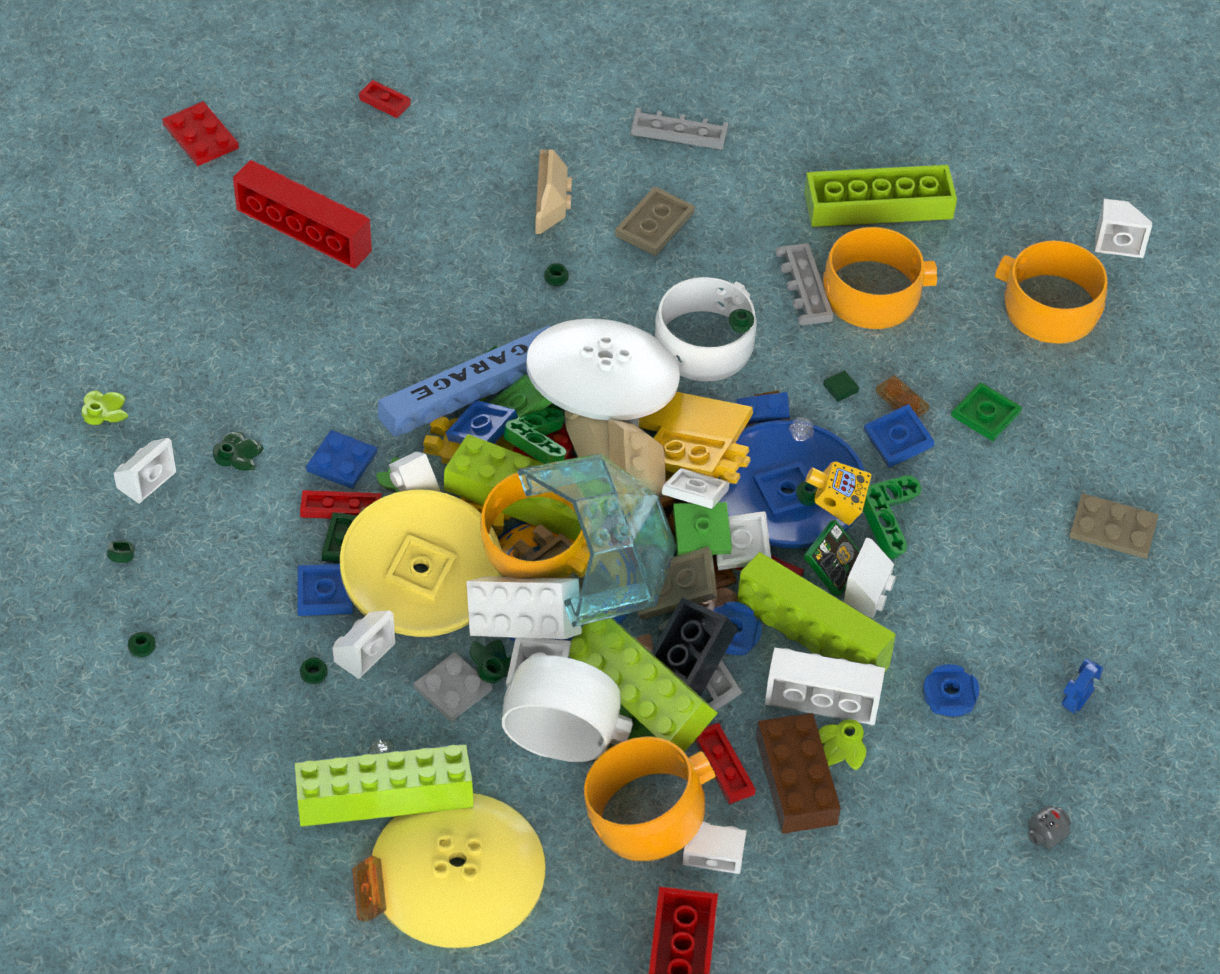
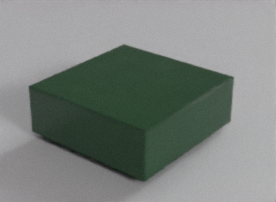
[823,370,859,402]

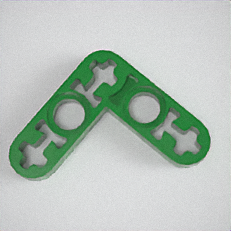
[503,408,566,467]
[863,475,921,559]

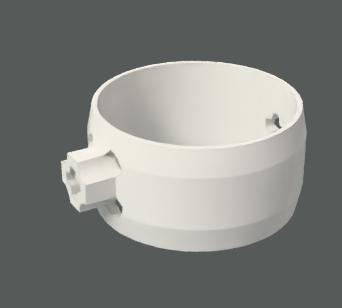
[655,277,757,381]
[502,656,633,762]

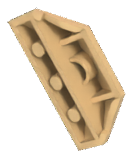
[535,149,572,234]
[608,419,666,518]

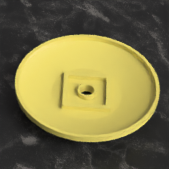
[340,490,502,637]
[370,793,545,948]

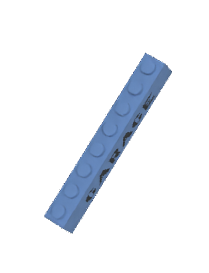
[378,326,550,437]

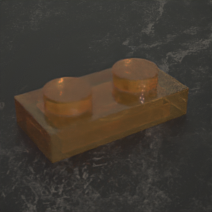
[875,375,930,417]
[352,856,386,922]

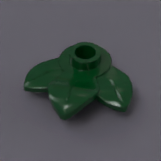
[212,432,264,471]
[469,639,511,684]

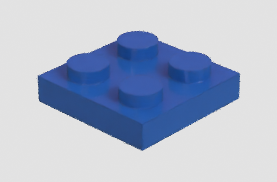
[446,400,518,444]
[864,404,934,468]
[306,430,377,489]
[297,564,353,616]

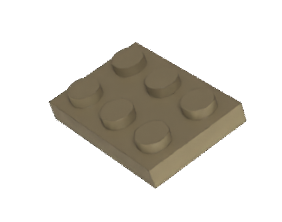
[615,186,695,256]
[1069,493,1159,559]
[634,547,718,620]

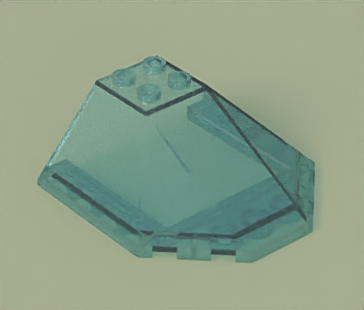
[517,453,676,627]

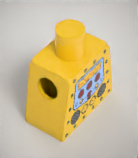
[806,462,872,526]

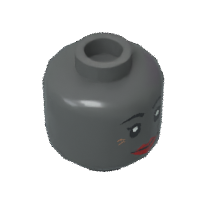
[1027,806,1071,849]

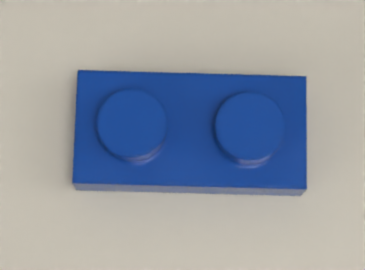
[737,392,790,424]

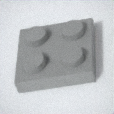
[413,652,492,722]

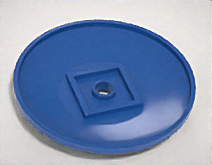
[718,420,865,548]

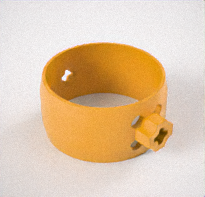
[823,227,938,329]
[995,241,1108,343]
[480,470,598,578]
[584,737,716,861]

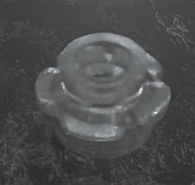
[789,418,814,441]
[368,739,394,755]

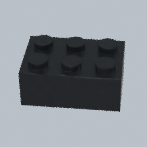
[651,597,738,697]

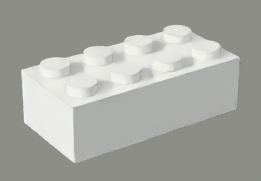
[467,576,582,639]
[765,647,885,725]

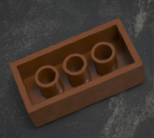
[756,713,841,834]

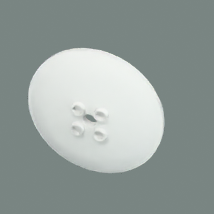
[526,319,680,420]

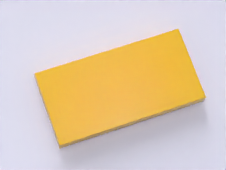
[639,392,753,443]

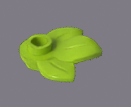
[81,390,128,425]
[818,719,866,770]

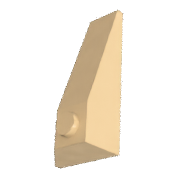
[564,410,625,488]

